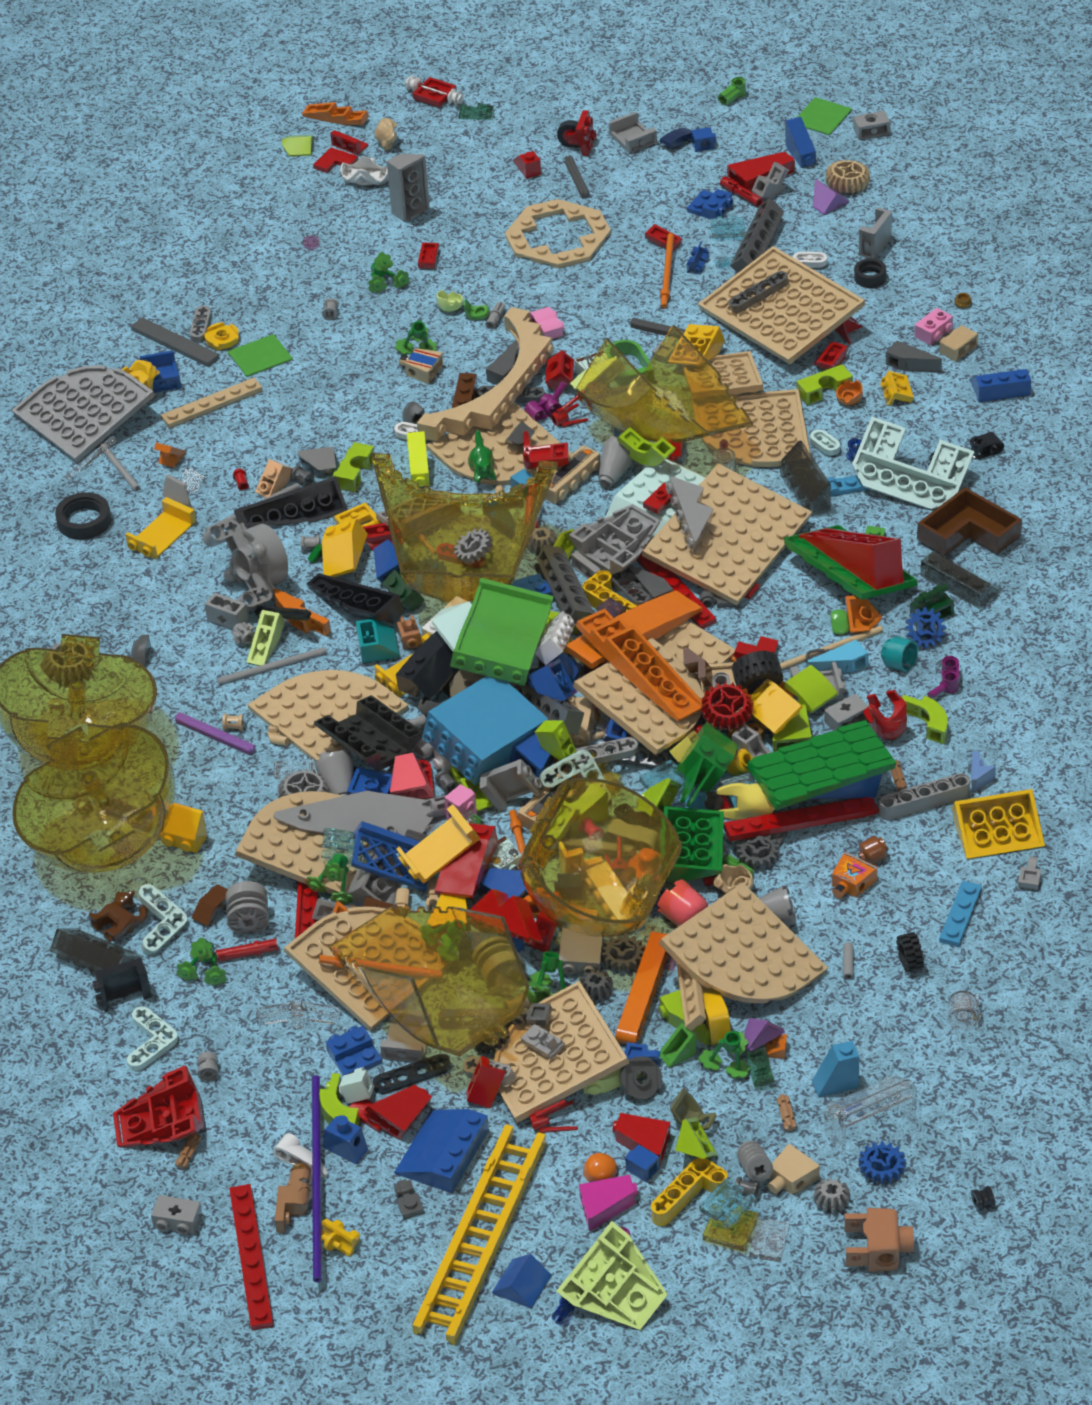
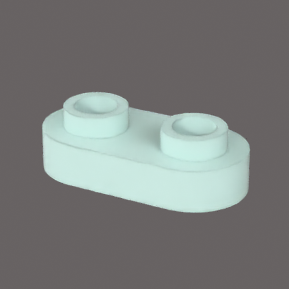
[810,430,840,456]

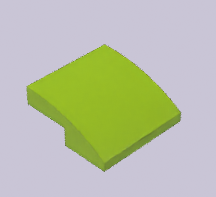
[784,665,838,713]

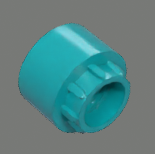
[881,636,918,672]

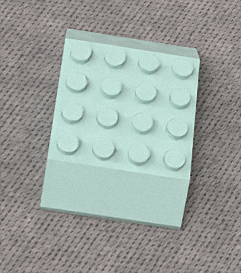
[605,458,706,542]

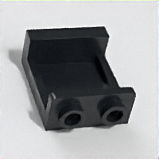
[92,957,152,1012]

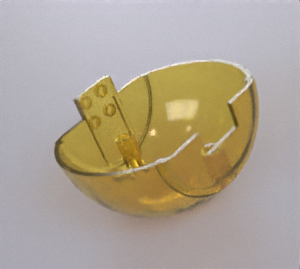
[0,634,157,770]
[12,723,176,873]
[518,778,682,937]

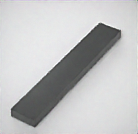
[131,317,220,367]

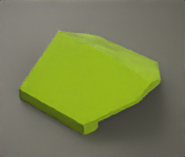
[282,135,313,156]

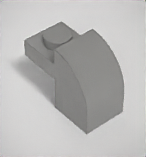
[752,162,789,199]

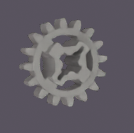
[454,528,493,564]

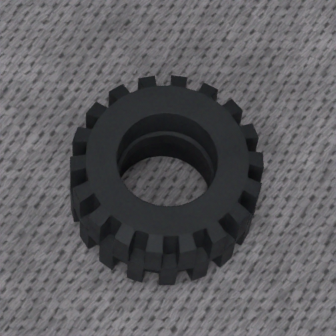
[731,651,784,694]

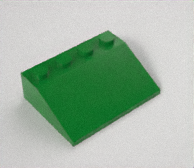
[659,806,724,883]

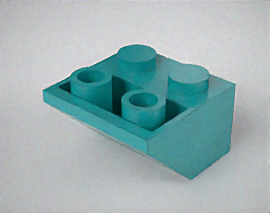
[356,619,400,663]

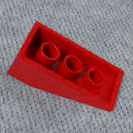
[435,823,498,898]

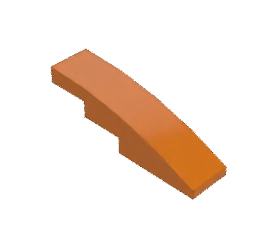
[302,102,369,125]

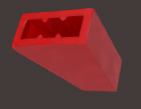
[366,1085,432,1140]
[612,1113,671,1167]

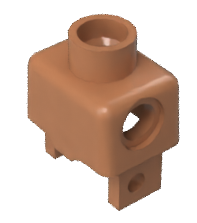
[845,1208,914,1272]

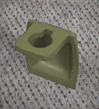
[670,1088,717,1131]

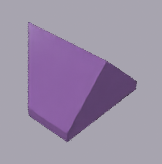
[813,179,849,215]
[744,1018,785,1051]

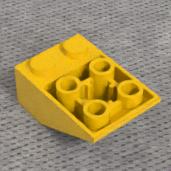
[669,324,725,366]
[750,679,803,735]

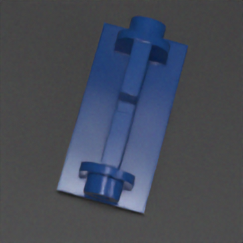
[686,241,709,274]

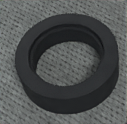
[55,492,111,540]

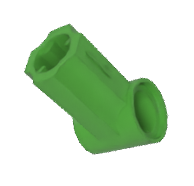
[718,77,746,106]

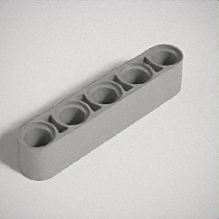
[879,773,970,820]

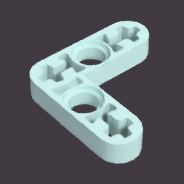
[540,750,611,800]
[137,884,187,955]
[127,1007,178,1071]

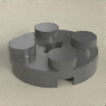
[619,1056,662,1099]

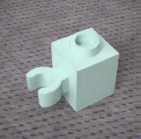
[339,1067,374,1104]

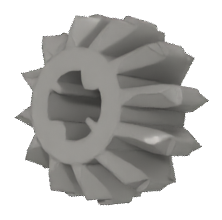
[526,526,557,555]
[813,1177,850,1215]

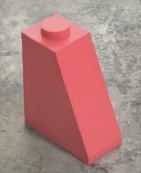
[390,753,434,799]

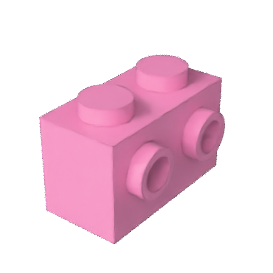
[914,308,953,345]
[444,784,477,822]

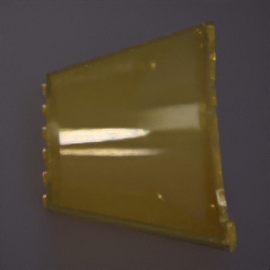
[371,453,557,603]

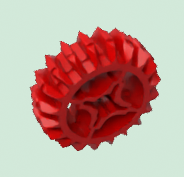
[701,681,754,732]

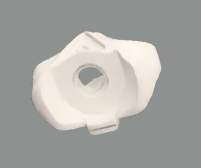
[340,157,388,185]

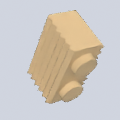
[939,325,979,362]

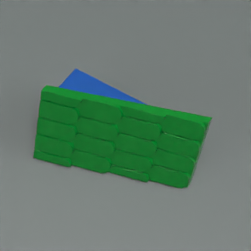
[747,720,897,810]

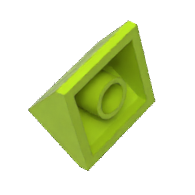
[675,1117,718,1159]

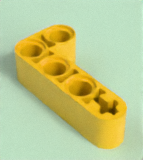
[582,570,637,617]
[701,985,731,1046]
[651,1158,728,1226]

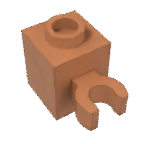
[397,615,421,650]

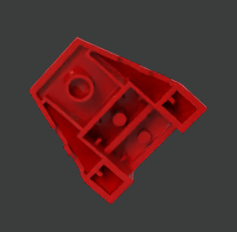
[113,1065,204,1147]

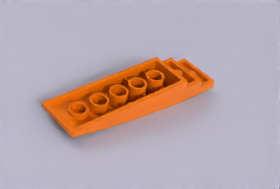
[566,590,702,669]
[575,608,702,721]

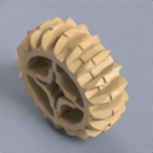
[825,159,870,194]

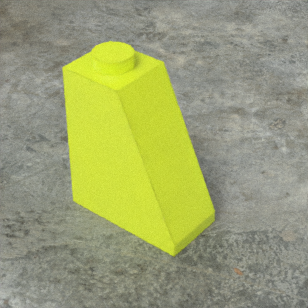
[407,431,430,487]

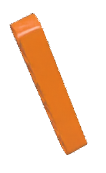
[615,931,669,1045]

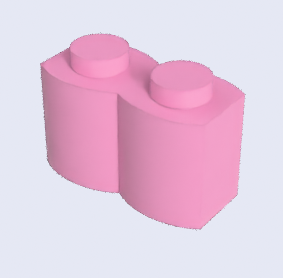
[530,307,565,339]

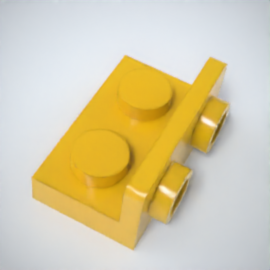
[880,370,914,406]

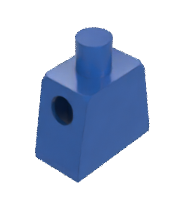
[323,1115,368,1164]

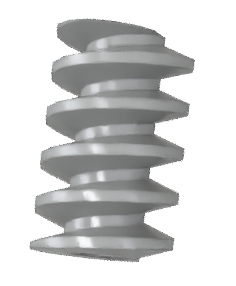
[737,1141,773,1182]

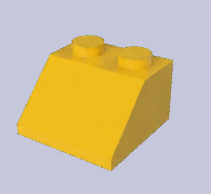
[159,801,207,853]

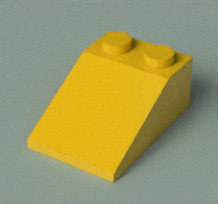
[322,519,368,577]

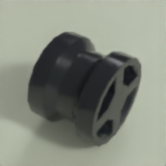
[971,1186,995,1211]

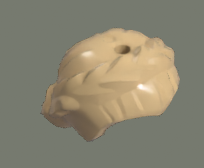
[374,118,398,151]
[714,864,754,894]

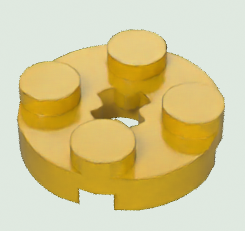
[204,322,239,351]

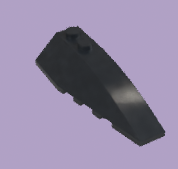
[233,476,348,527]
[307,573,405,623]
[396,631,454,701]

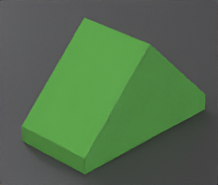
[660,1022,696,1068]

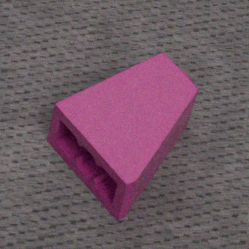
[579,1175,638,1230]

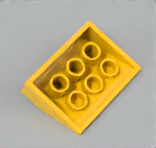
[951,789,1045,859]

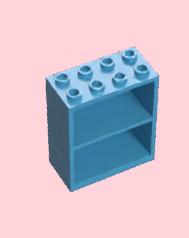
[422,676,548,785]

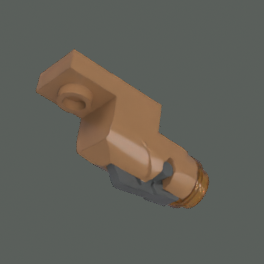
[275,1163,312,1233]

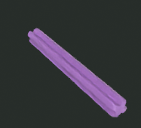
[174,712,255,755]

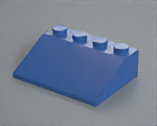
[394,1109,489,1193]

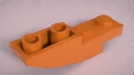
[273,588,331,636]

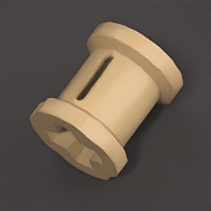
[222,713,244,731]

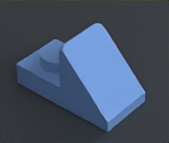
[971,751,996,792]

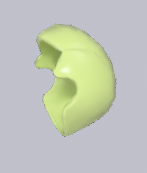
[436,290,463,312]

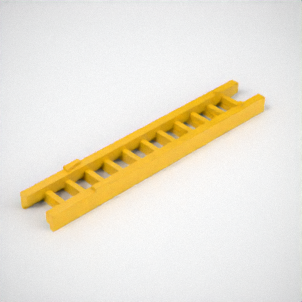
[412,1124,546,1345]

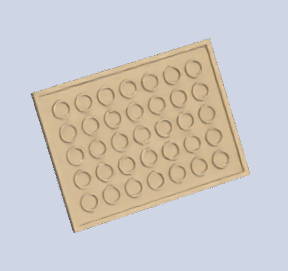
[698,246,866,365]
[642,463,812,606]

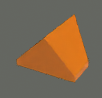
[845,595,882,633]

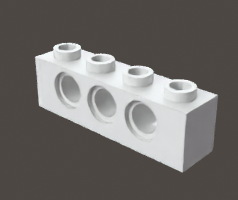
[535,611,575,665]

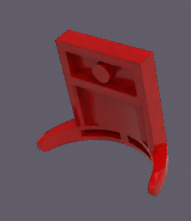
[523,431,569,470]

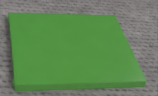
[797,97,852,136]
[227,334,293,377]

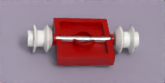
[405,75,464,107]

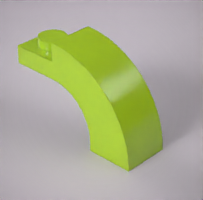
[617,427,676,466]
[902,695,948,744]
[319,1073,360,1126]

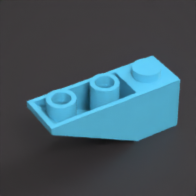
[808,640,868,673]

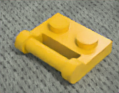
[334,502,382,527]

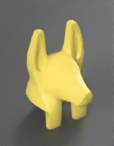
[717,783,775,820]

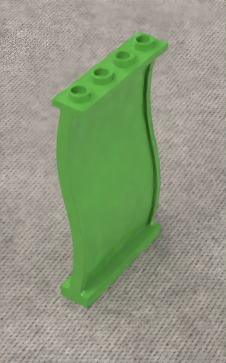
[450,578,554,686]

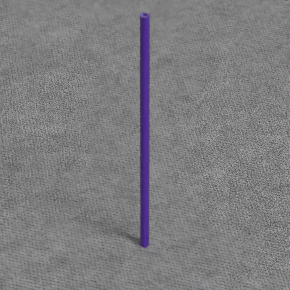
[312,1075,322,1283]

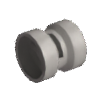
[197,1052,218,1081]

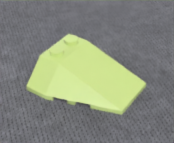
[556,1221,668,1330]

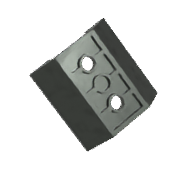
[314,695,423,771]

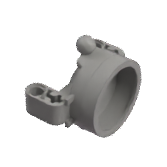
[202,519,288,612]

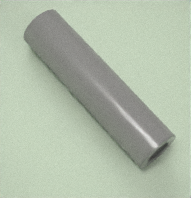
[843,943,854,979]

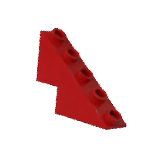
[467,889,543,945]

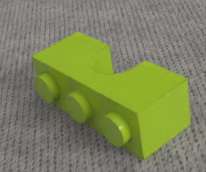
[796,364,853,405]
[333,442,375,492]

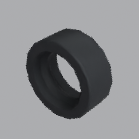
[854,258,886,288]

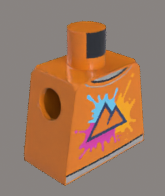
[832,852,878,899]

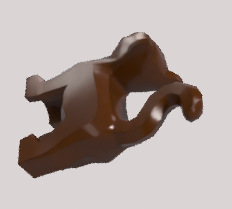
[89,890,159,942]

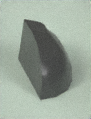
[402,401,425,425]
[505,421,535,445]
[131,634,151,668]

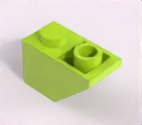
[535,720,577,764]

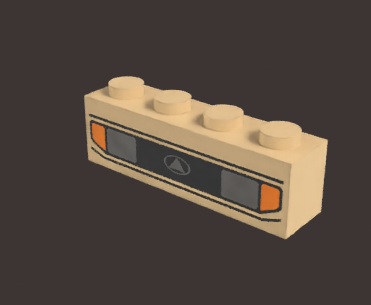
[539,445,600,505]
[518,767,586,835]

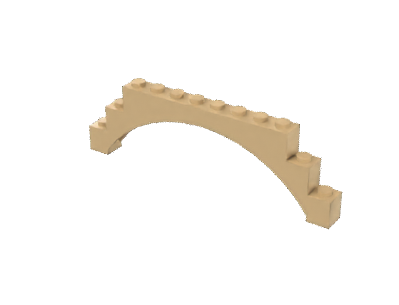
[417,307,554,442]

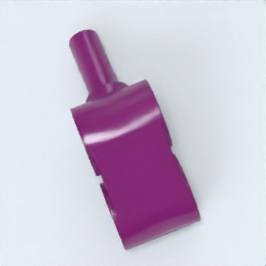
[524,381,567,422]
[927,656,959,699]

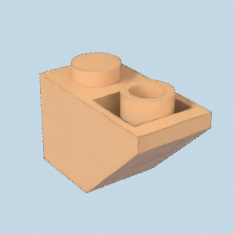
[255,459,293,498]

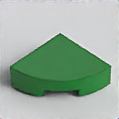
[307,544,322,563]

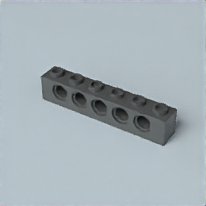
[730,198,785,273]
[537,545,594,625]
[510,678,584,735]

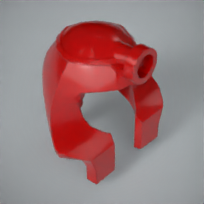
[864,690,907,740]

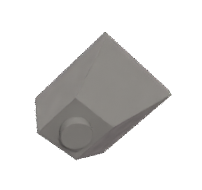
[298,447,336,474]

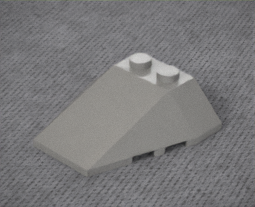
[569,504,660,575]

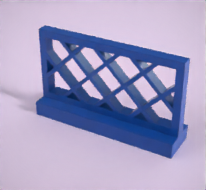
[351,821,428,892]

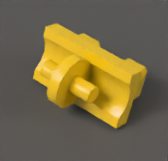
[321,1218,360,1257]

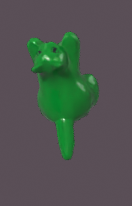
[468,430,496,483]

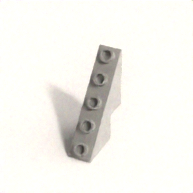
[666,476,713,554]

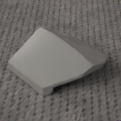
[162,474,194,509]

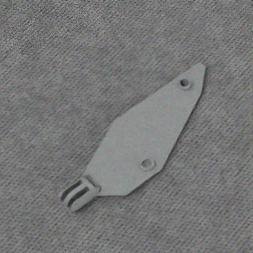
[274,791,447,838]

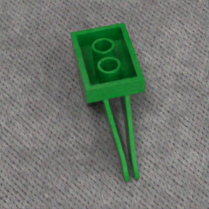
[674,723,738,807]

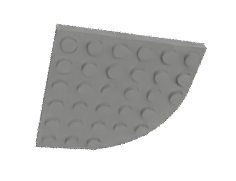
[12,365,155,463]

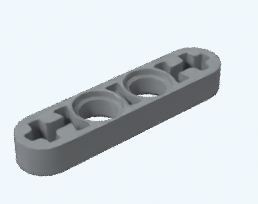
[564,737,638,769]

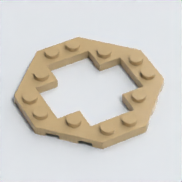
[505,199,611,268]

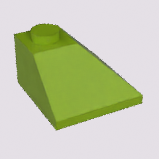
[638,778,682,819]

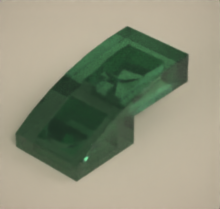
[458,103,493,120]
[745,1047,775,1088]

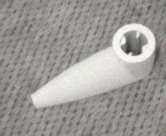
[273,1133,328,1178]

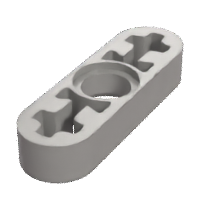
[190,306,211,343]
[463,1056,516,1086]

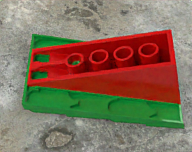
[784,525,918,600]

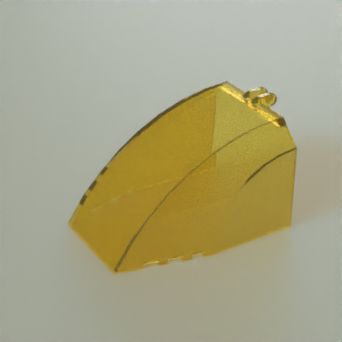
[575,325,753,442]
[329,906,530,1057]

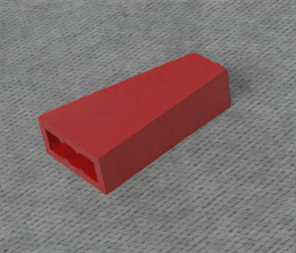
[727,152,795,191]

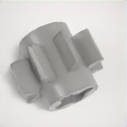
[232,622,255,645]

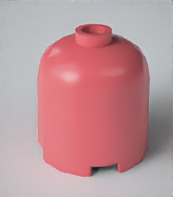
[657,880,708,927]

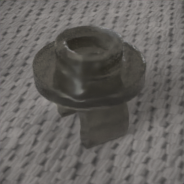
[704,791,724,811]

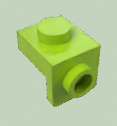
[553,529,575,559]

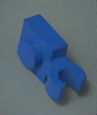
[624,1042,662,1067]

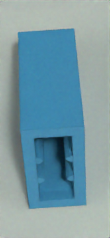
[812,1040,859,1097]

